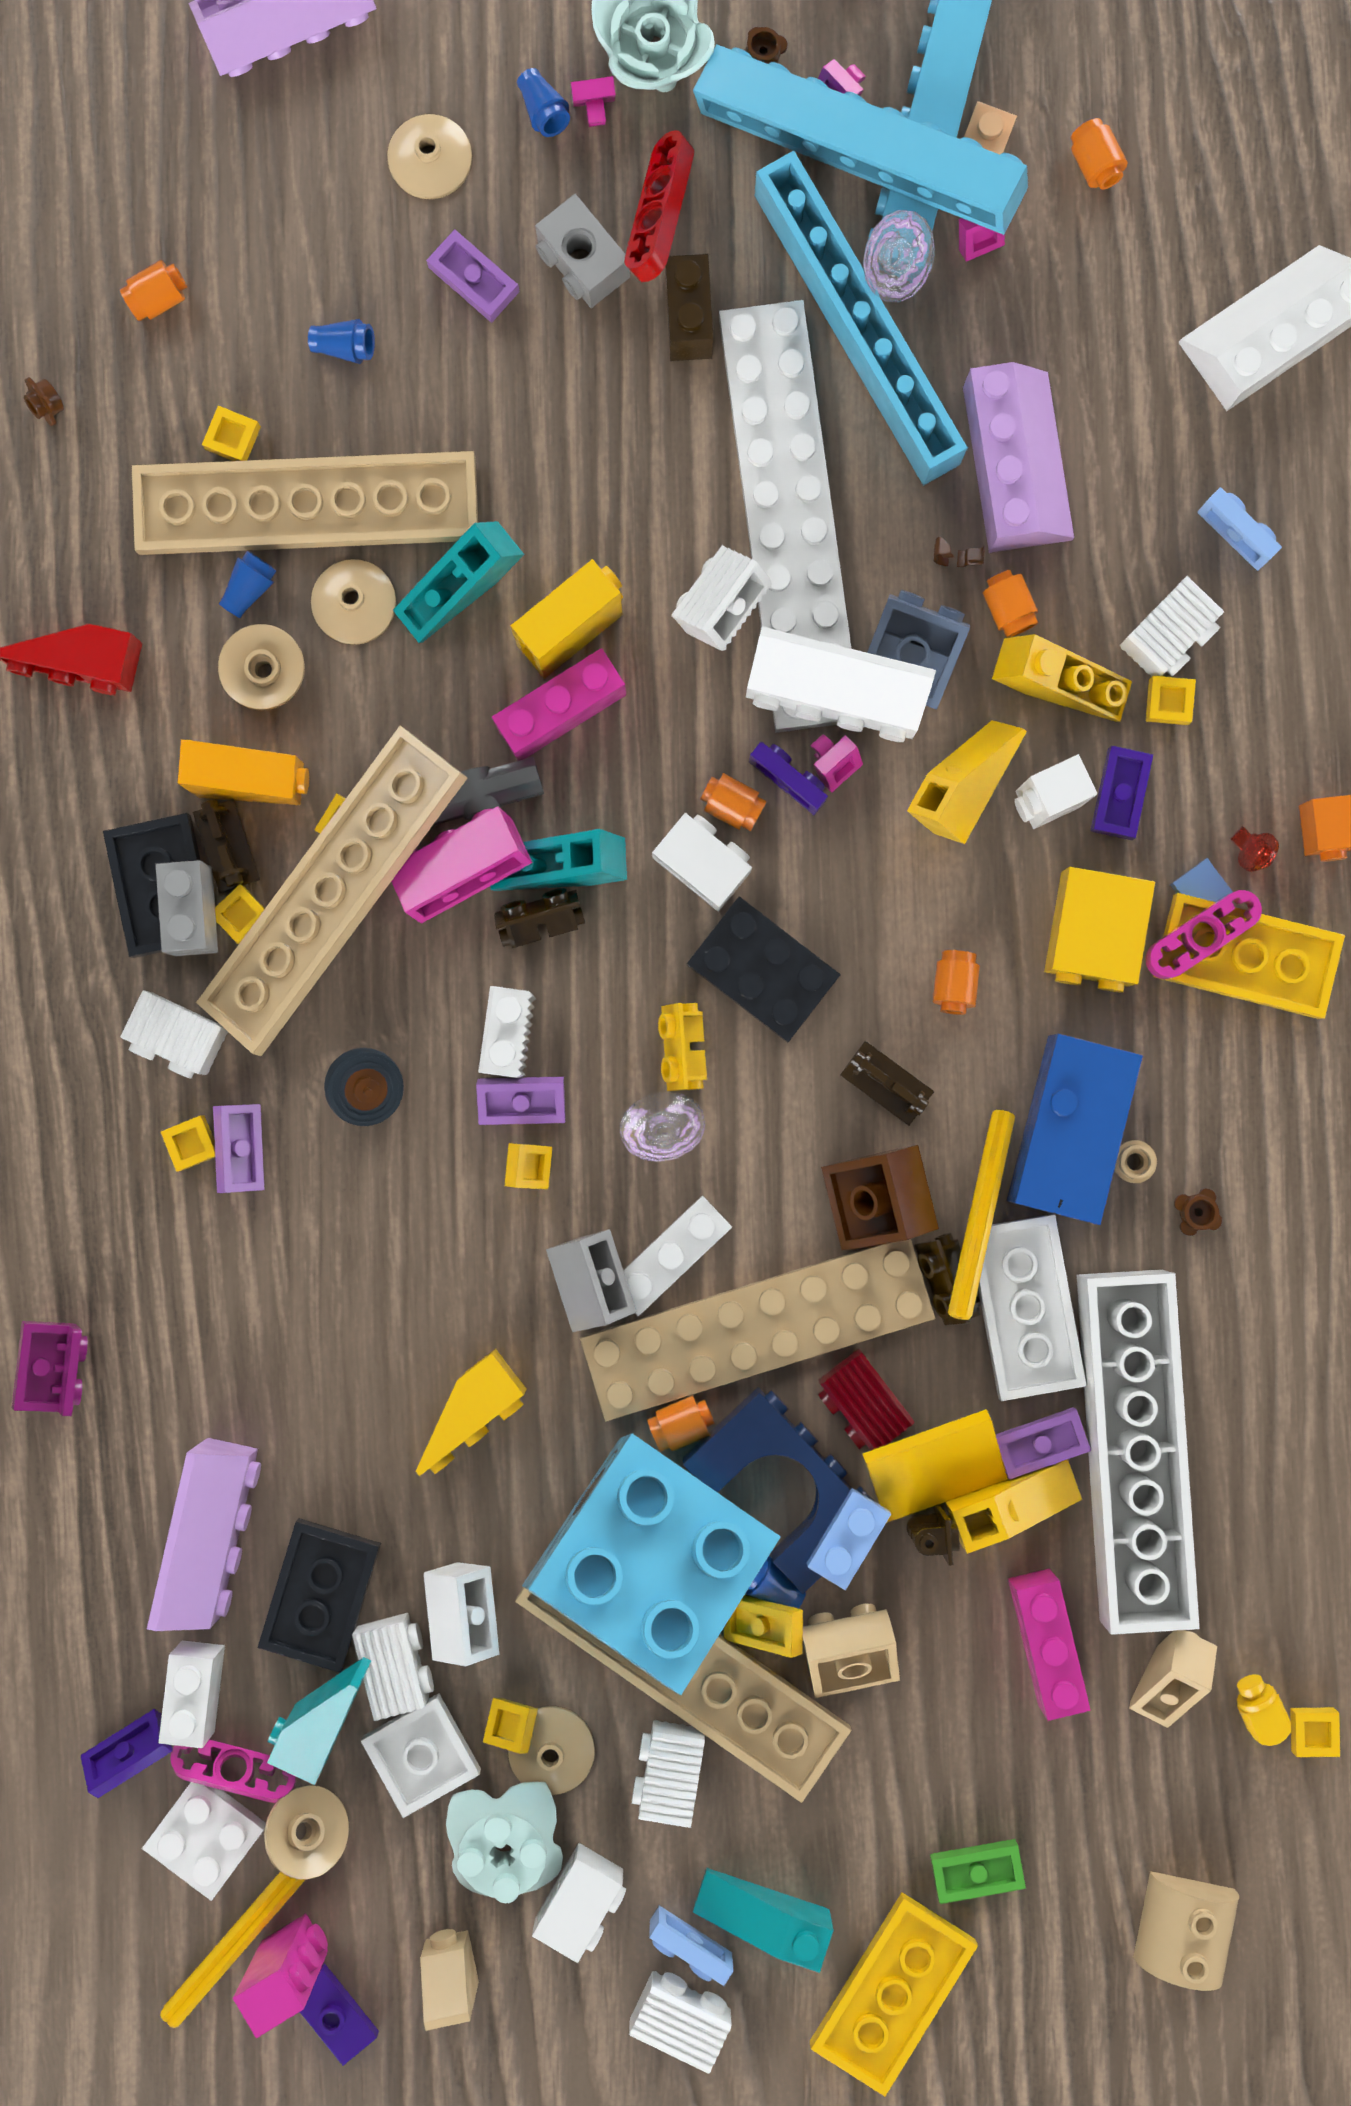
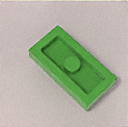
[930,1839,1026,1904]

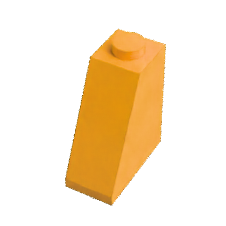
[178,740,309,805]

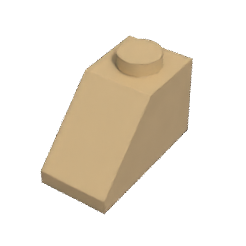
[1129,1630,1217,1728]
[420,1929,479,2031]

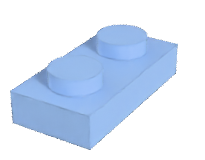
[1197,487,1282,571]
[806,1488,891,1590]
[649,1905,733,1986]

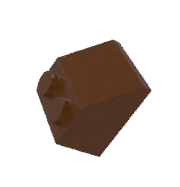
[821,1145,939,1250]

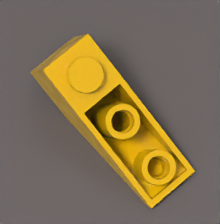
[992,634,1132,722]
[907,720,1027,844]
[416,1348,527,1476]
[945,1459,1082,1554]

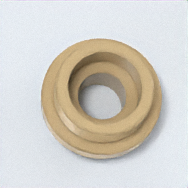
[1114,1140,1157,1183]

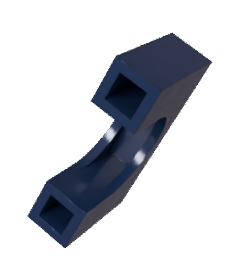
[683,1387,875,1594]

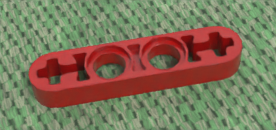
[624,130,694,282]

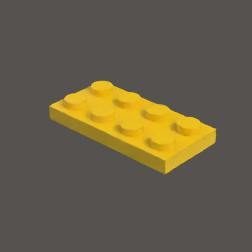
[1153,893,1345,1019]
[810,1892,978,2097]

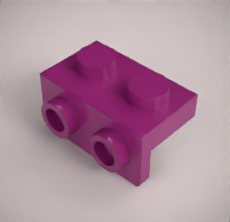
[11,1321,88,1417]

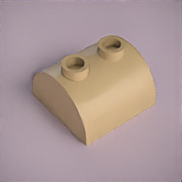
[803,1604,900,1698]
[1133,1871,1239,1991]

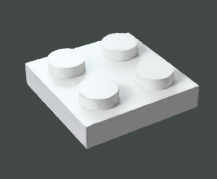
[361,1693,481,1818]
[142,1782,266,1901]

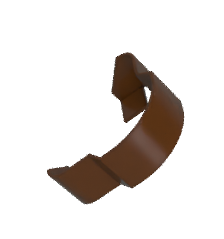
[933,537,985,567]

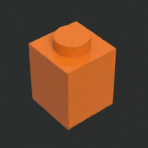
[1299,795,1351,862]

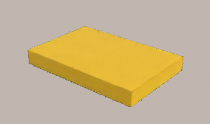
[862,1409,1008,1523]

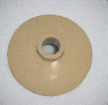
[387,114,472,199]
[311,559,397,645]
[218,624,305,710]
[508,1706,595,1795]
[264,1785,349,1880]

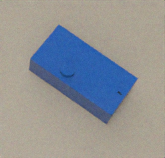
[1007,1034,1143,1225]

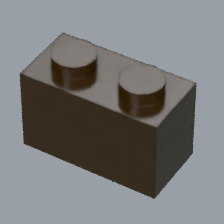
[665,254,713,361]

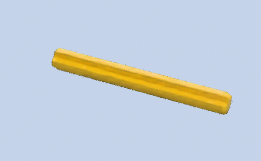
[948,1110,1015,1320]
[160,1872,306,2028]

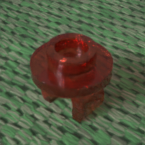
[1230,826,1279,872]

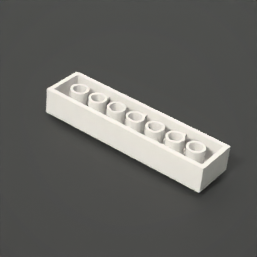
[1076,1270,1200,1634]

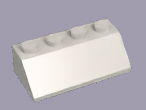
[1179,245,1351,411]
[746,627,936,742]

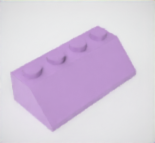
[188,0,377,77]
[963,362,1074,553]
[147,1438,261,1631]

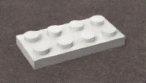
[978,1214,1087,1401]

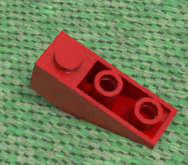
[0,624,143,696]

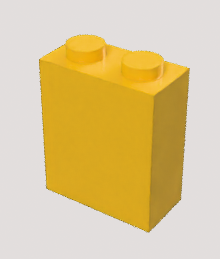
[510,559,623,679]
[1044,867,1155,993]

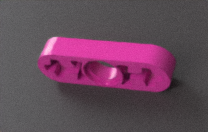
[1146,890,1262,979]
[170,1739,296,1803]

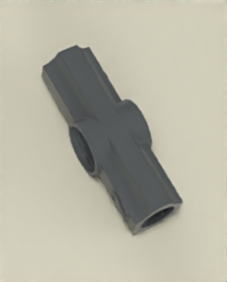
[433,757,544,826]

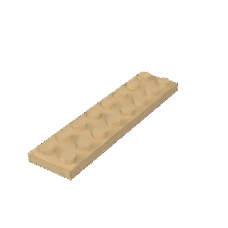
[132,451,478,555]
[196,726,467,1056]
[580,1239,936,1422]
[515,1587,852,1803]

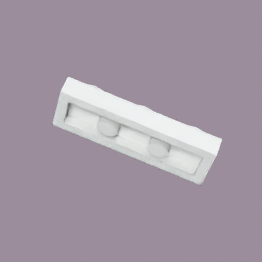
[623,1195,732,1316]

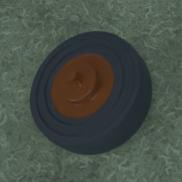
[324,1048,404,1126]

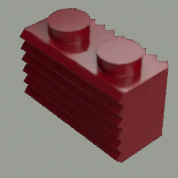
[818,1348,915,1450]

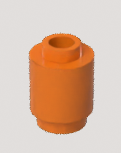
[1071,118,1128,190]
[120,260,188,321]
[982,570,1038,638]
[700,773,767,832]
[933,950,980,1015]
[647,1395,715,1452]

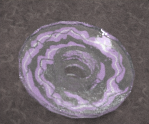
[863,210,935,302]
[620,1091,705,1162]

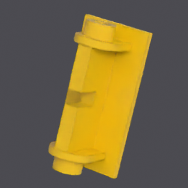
[658,1003,707,1091]

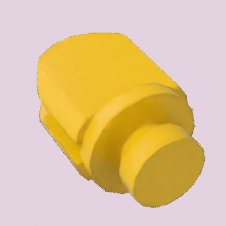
[1237,1674,1291,1746]

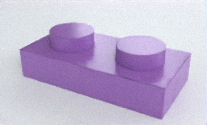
[426,229,520,323]
[476,1077,566,1125]
[213,1104,264,1193]
[996,1407,1091,1480]

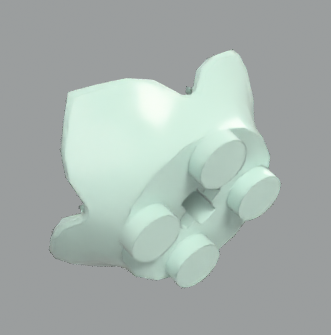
[591,0,715,92]
[446,1782,563,1903]

